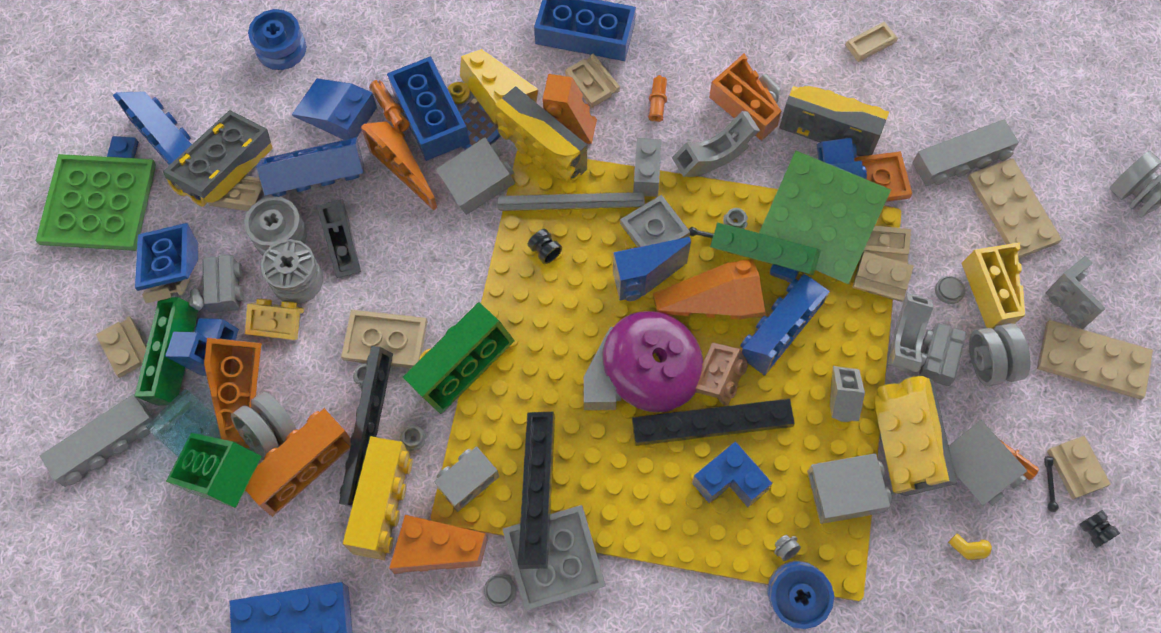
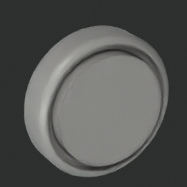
[935,276,965,304]
[484,574,516,607]

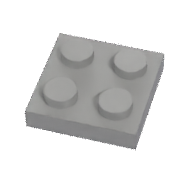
[620,195,690,247]

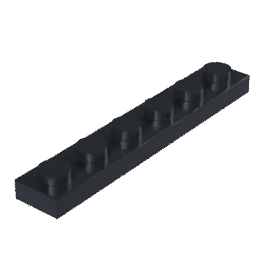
[339,346,393,507]
[632,399,795,446]
[518,411,555,569]

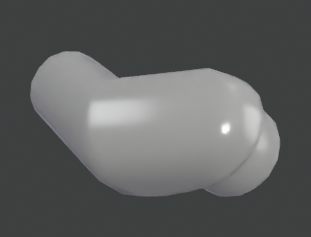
[759,74,781,103]

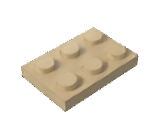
[341,310,428,368]

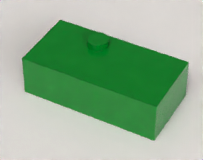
[403,302,515,414]
[166,432,262,508]

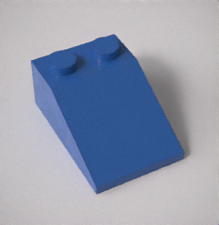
[292,78,377,140]
[135,223,199,291]
[613,237,691,301]

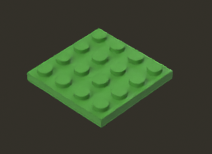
[759,150,891,284]
[35,154,156,251]

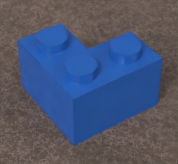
[816,138,867,179]
[165,318,239,376]
[692,441,772,507]

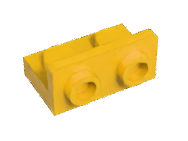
[245,298,304,340]

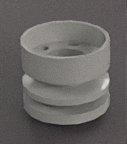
[1109,151,1161,218]
[261,239,323,304]

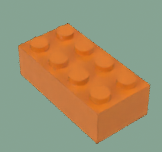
[245,408,351,517]

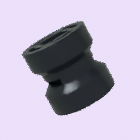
[527,229,562,264]
[1079,510,1120,548]

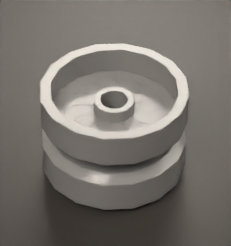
[244,196,307,255]
[969,323,1030,387]
[231,391,296,460]

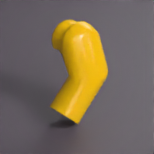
[948,533,992,560]

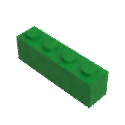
[710,222,821,275]
[134,297,199,406]

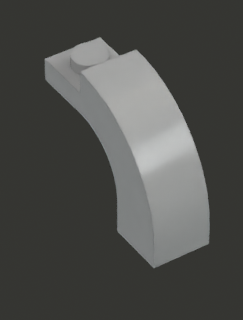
[672,111,760,177]
[888,293,934,373]

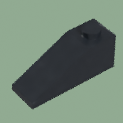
[316,199,361,278]

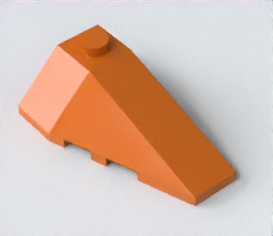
[361,121,437,210]

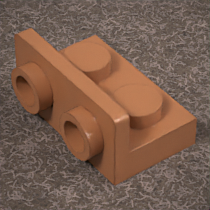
[696,343,747,406]

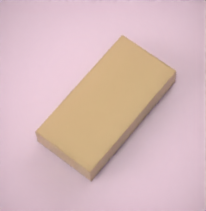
[845,21,898,62]

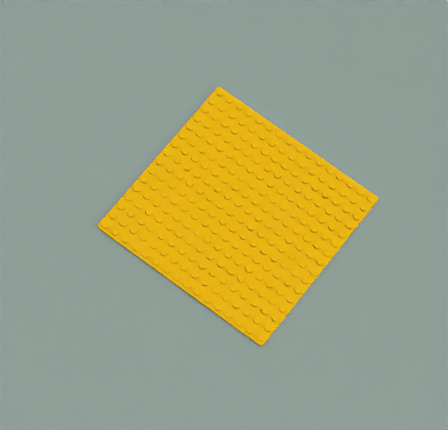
[431,150,901,601]

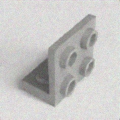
[1045,256,1105,329]

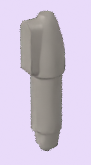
[188,287,203,310]

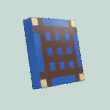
[459,98,501,150]

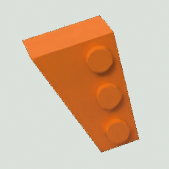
[709,53,782,141]
[542,74,597,144]
[389,515,488,574]

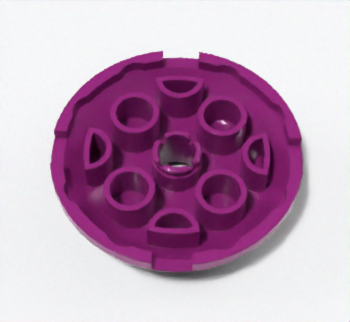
[603,311,703,412]

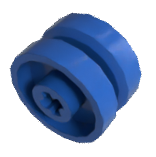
[248,9,307,70]
[767,561,834,629]

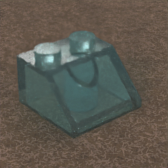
[146,389,221,457]

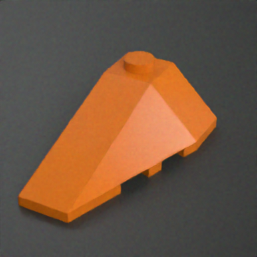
[653,259,765,320]
[204,338,262,448]

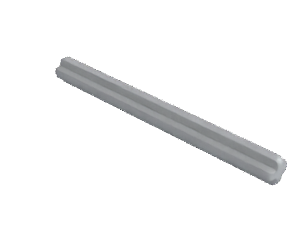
[497,192,644,211]

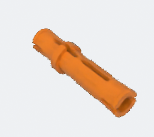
[369,80,409,132]

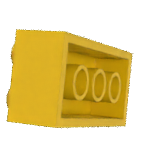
[343,436,413,560]

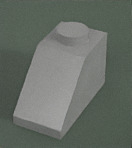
[830,366,865,422]

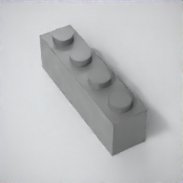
[912,119,1019,186]
[39,394,158,487]

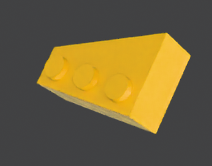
[460,49,538,124]
[961,242,1025,330]

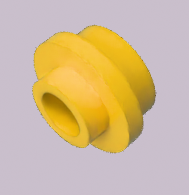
[447,82,470,104]

